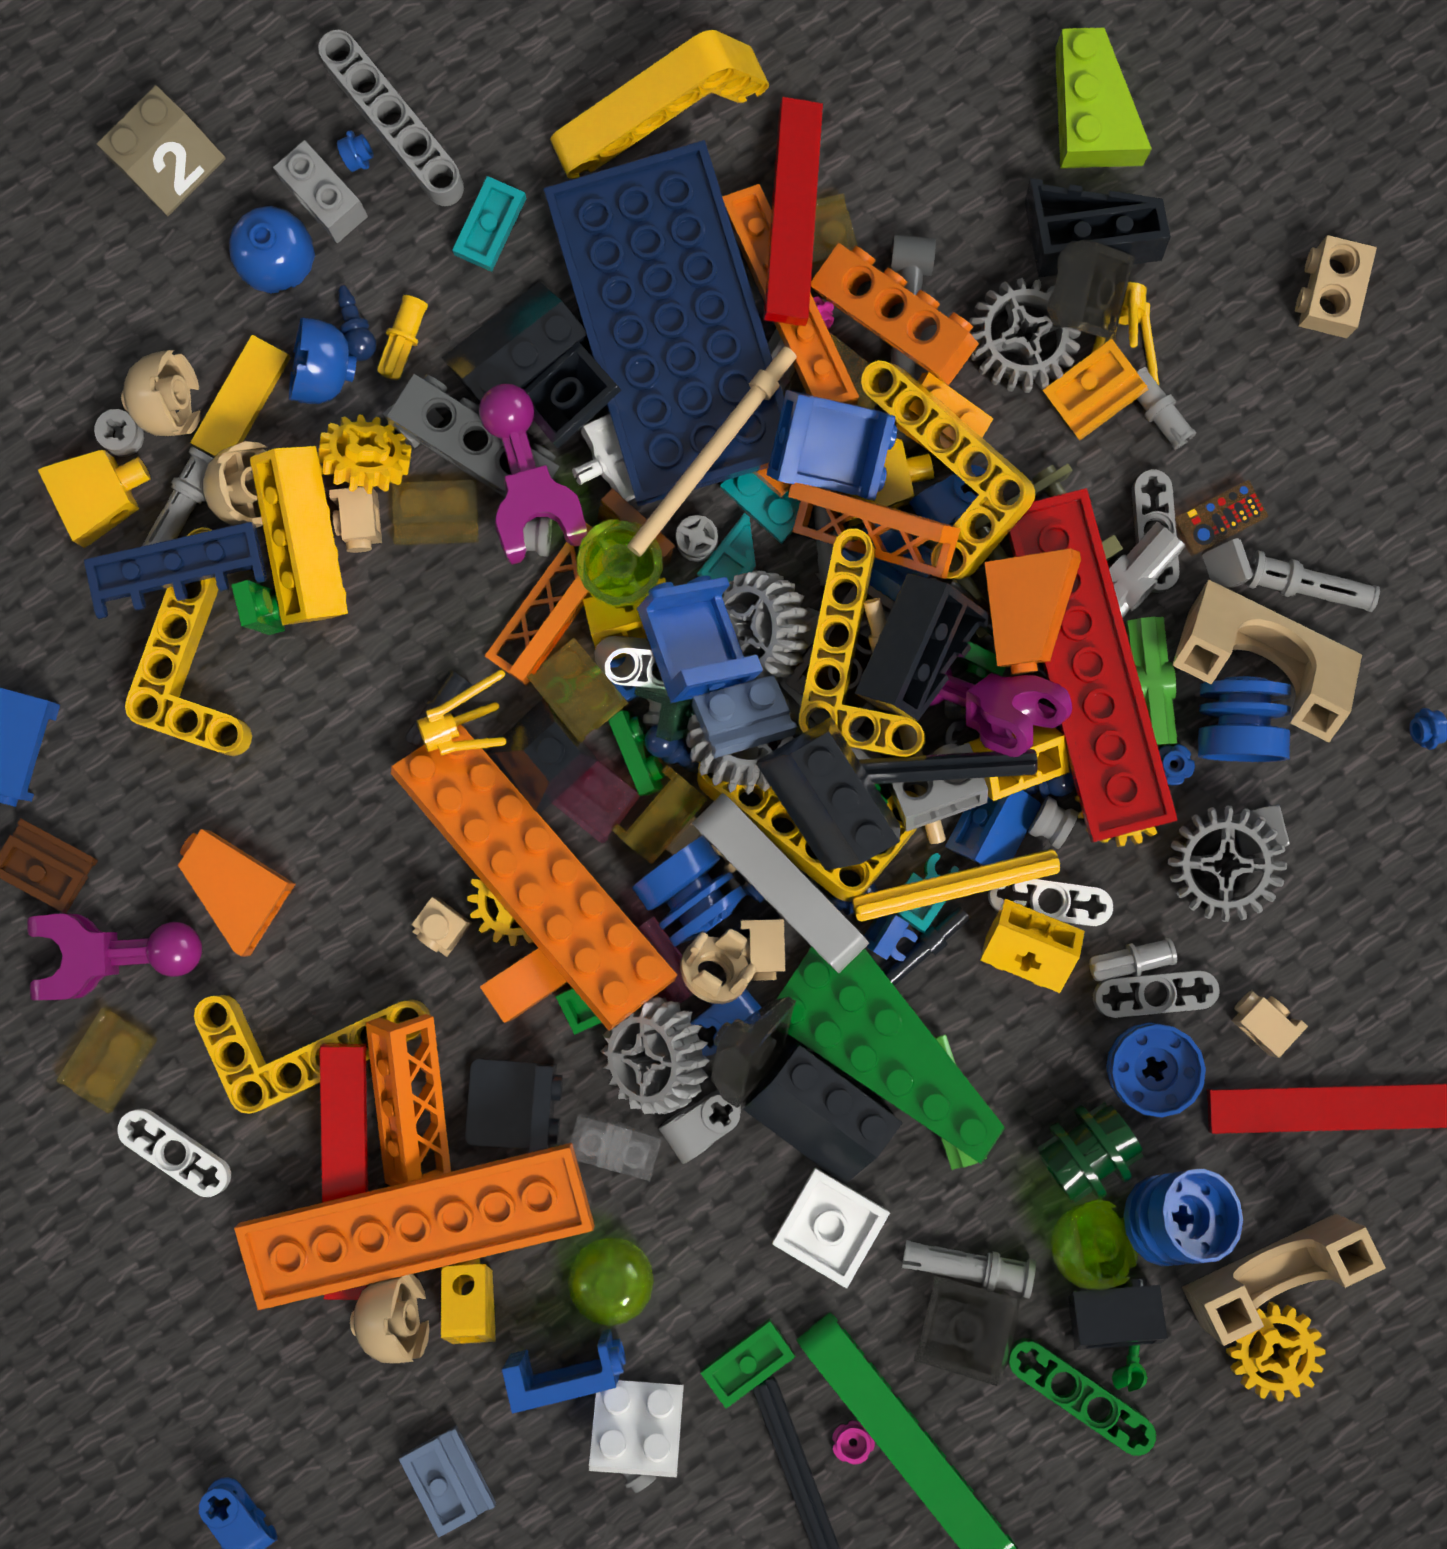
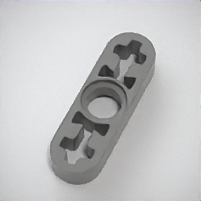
[1132,470,1179,593]
[1093,970,1220,1018]

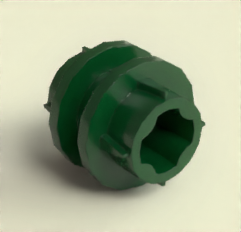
[1037,1102,1143,1203]

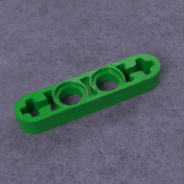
[1007,1338,1156,1456]

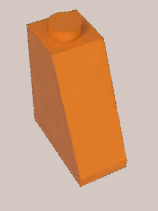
[985,548,1081,674]
[178,829,295,956]
[480,948,568,1023]

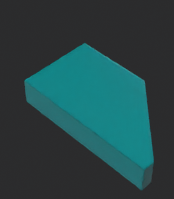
[697,513,756,582]

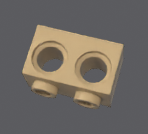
[1295,235,1377,338]

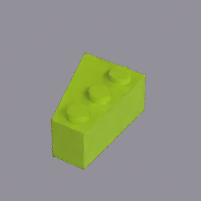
[1055,28,1152,168]

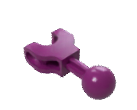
[479,384,588,565]
[930,667,1072,757]
[27,914,202,1000]

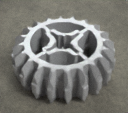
[969,278,1081,393]
[722,571,812,683]
[686,699,803,795]
[1168,805,1287,922]
[601,997,710,1114]

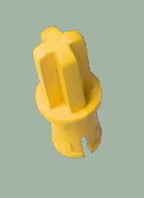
[377,295,428,380]

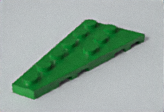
[764,947,1005,1164]

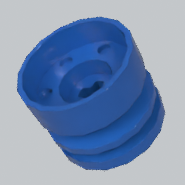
[1198,676,1291,762]
[632,835,747,947]
[1106,1022,1206,1117]
[1123,1169,1243,1267]

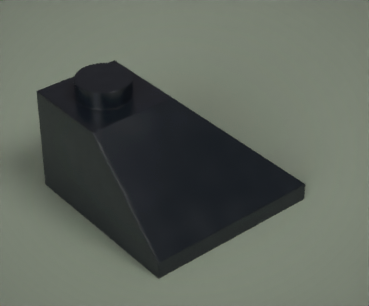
[524,341,621,448]
[486,697,598,814]

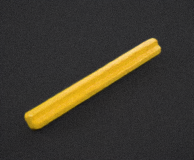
[852,849,1060,922]

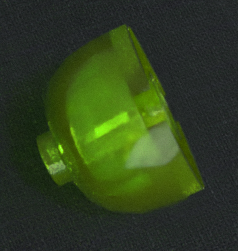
[577,519,663,607]
[1051,1199,1138,1290]
[568,1237,654,1326]

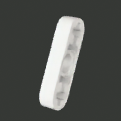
[988,879,1113,926]
[118,1109,231,1197]

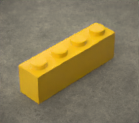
[250,446,348,625]

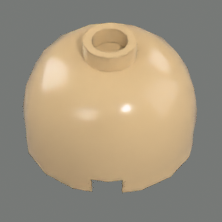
[121,350,201,436]
[203,441,267,528]
[350,1274,430,1363]

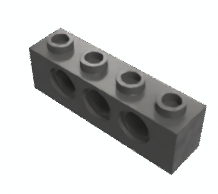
[387,374,560,498]

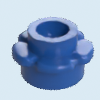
[337,130,374,172]
[1409,708,1447,750]
[1158,744,1195,786]

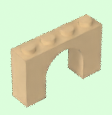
[1172,579,1362,742]
[1182,1214,1386,1346]

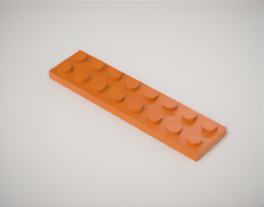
[390,725,677,1031]
[234,1143,595,1310]

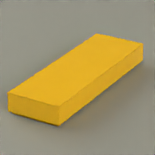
[190,335,291,457]

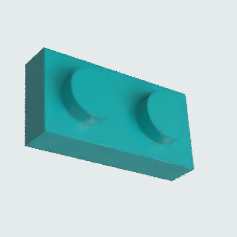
[452,176,527,272]
[720,473,800,544]

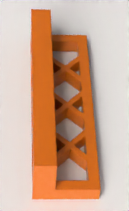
[788,482,961,579]
[485,522,624,686]
[365,1014,451,1186]

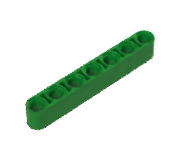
[796,1312,1018,1549]

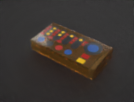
[1175,480,1269,557]

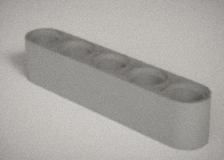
[318,30,464,206]
[692,793,869,973]

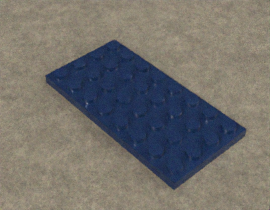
[544,140,784,506]

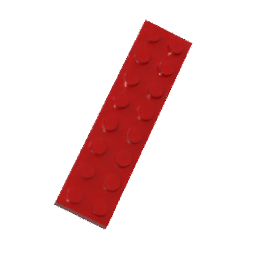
[1008,488,1178,843]

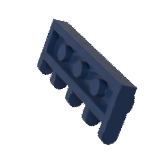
[84,522,267,619]

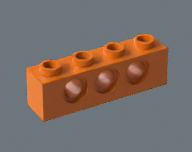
[811,243,979,386]

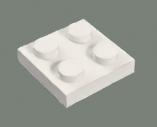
[772,1167,890,1288]
[589,1380,684,1477]

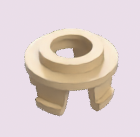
[680,928,756,1004]

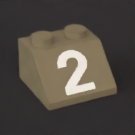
[97,85,226,216]

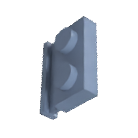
[692,675,797,759]
[399,1425,496,1538]

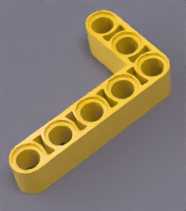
[550,30,769,179]
[861,360,1035,579]
[125,527,252,756]
[799,529,925,757]
[697,762,919,902]
[194,995,430,1114]

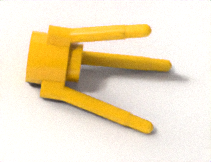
[1091,282,1159,385]
[416,670,506,756]

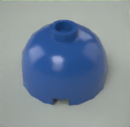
[229,206,315,293]
[288,317,357,404]

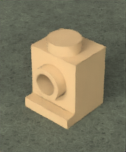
[329,487,382,553]
[412,897,472,957]
[741,919,785,981]
[1231,991,1308,1058]

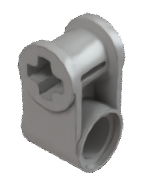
[658,1089,741,1164]

